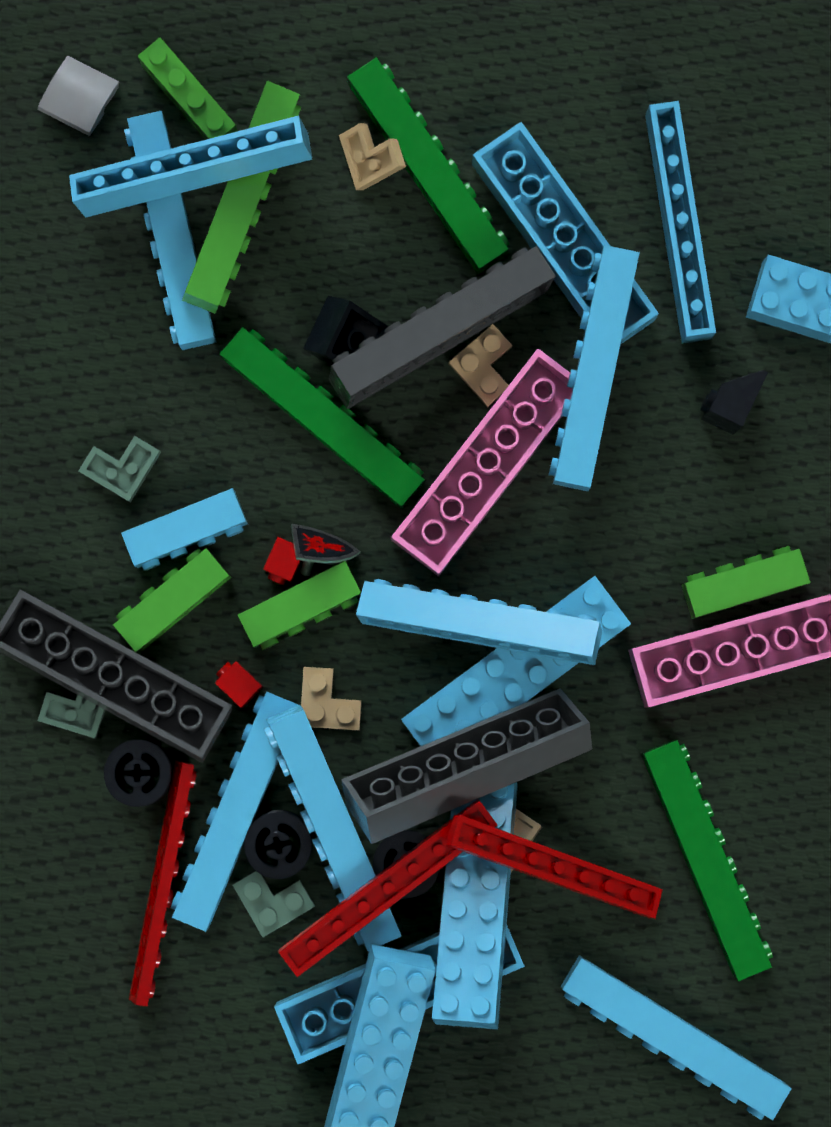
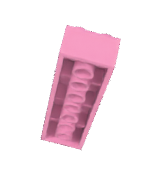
[391,349,573,577]
[628,594,831,708]

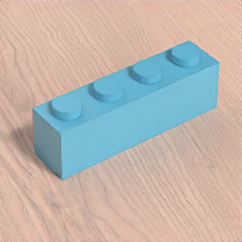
[121,488,248,571]

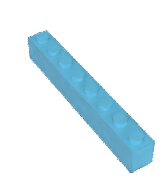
[645,101,716,344]
[124,111,216,350]
[69,115,312,218]
[549,245,640,491]
[356,579,603,665]
[171,692,301,932]
[561,955,792,1120]

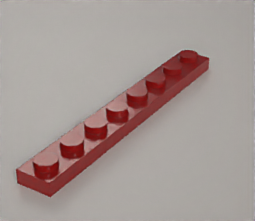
[129,760,196,1006]
[278,799,498,977]
[446,815,663,919]

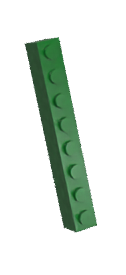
[347,57,509,275]
[220,327,425,510]
[641,740,773,981]

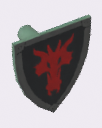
[291,524,361,576]

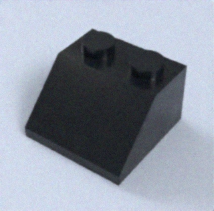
[303,296,389,365]
[700,370,768,435]

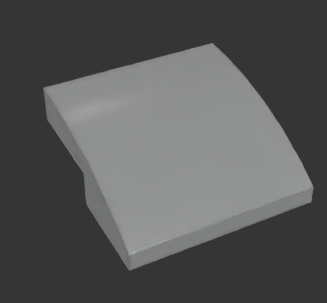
[38,56,119,136]

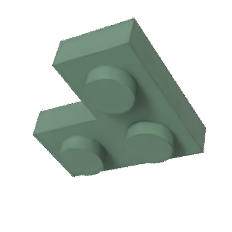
[79,436,161,503]
[37,692,105,738]
[233,871,315,937]

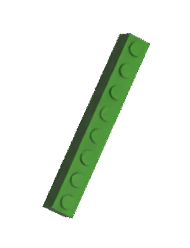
[182,81,301,314]

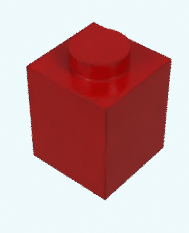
[263,537,302,586]
[215,661,264,708]

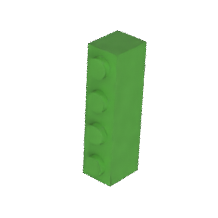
[138,38,238,140]
[681,546,810,619]
[113,548,231,654]
[238,561,361,650]

